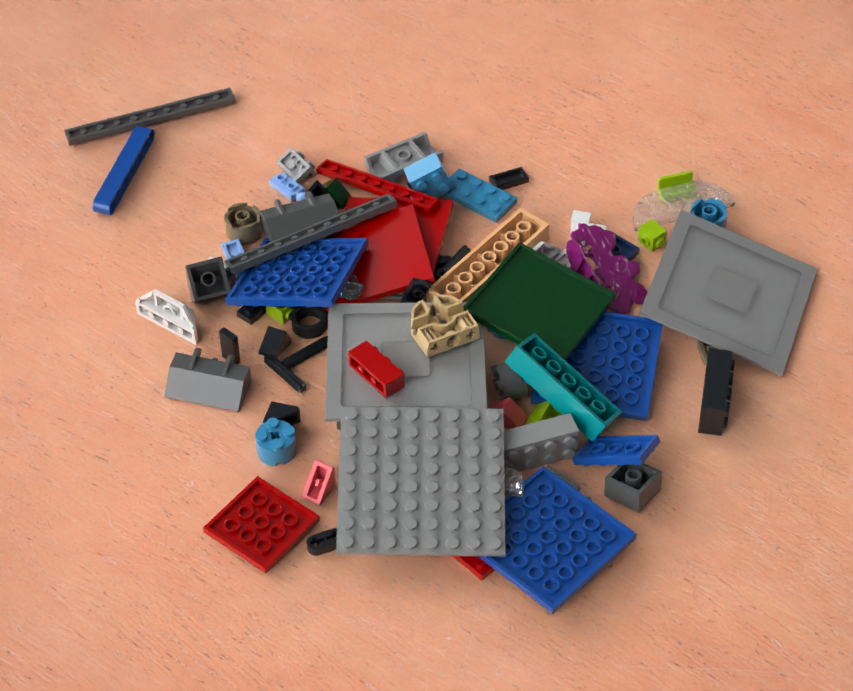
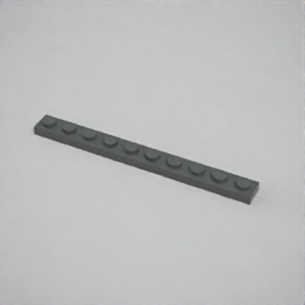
[64,88,236,146]
[224,193,398,275]

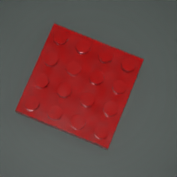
[203,476,320,574]

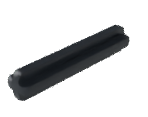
[440,245,471,276]
[282,336,328,369]
[264,356,306,393]

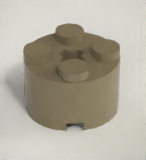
[224,202,262,245]

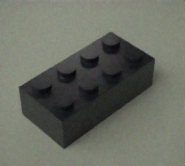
[698,348,735,436]

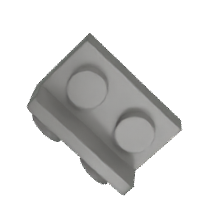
[276,148,317,183]

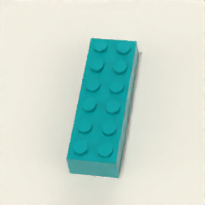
[505,333,622,442]

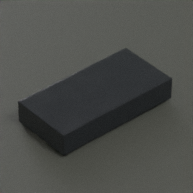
[489,167,529,190]
[219,327,240,364]

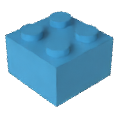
[404,152,454,198]

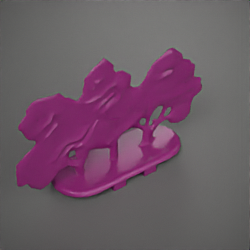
[566,223,648,314]

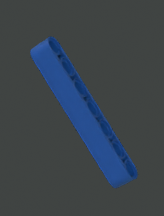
[92,126,155,215]

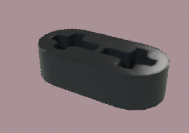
[306,528,337,556]

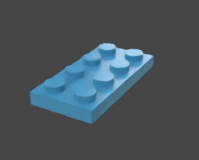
[442,168,517,223]

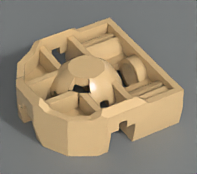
[411,294,480,357]

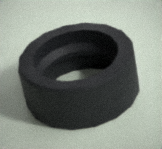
[291,306,328,339]

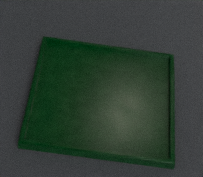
[464,242,617,361]

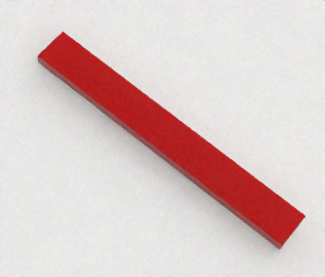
[316,159,441,214]

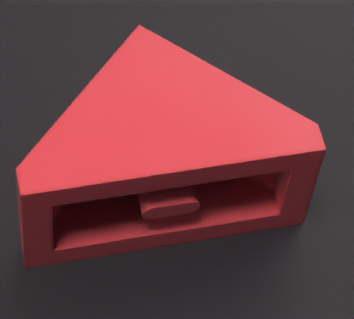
[489,397,528,429]
[302,460,336,505]

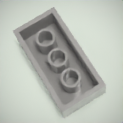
[504,413,579,475]

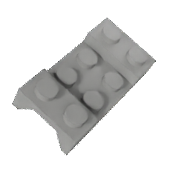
[364,132,443,183]

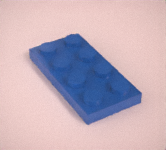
[572,435,661,466]

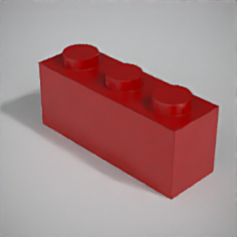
[348,340,405,398]

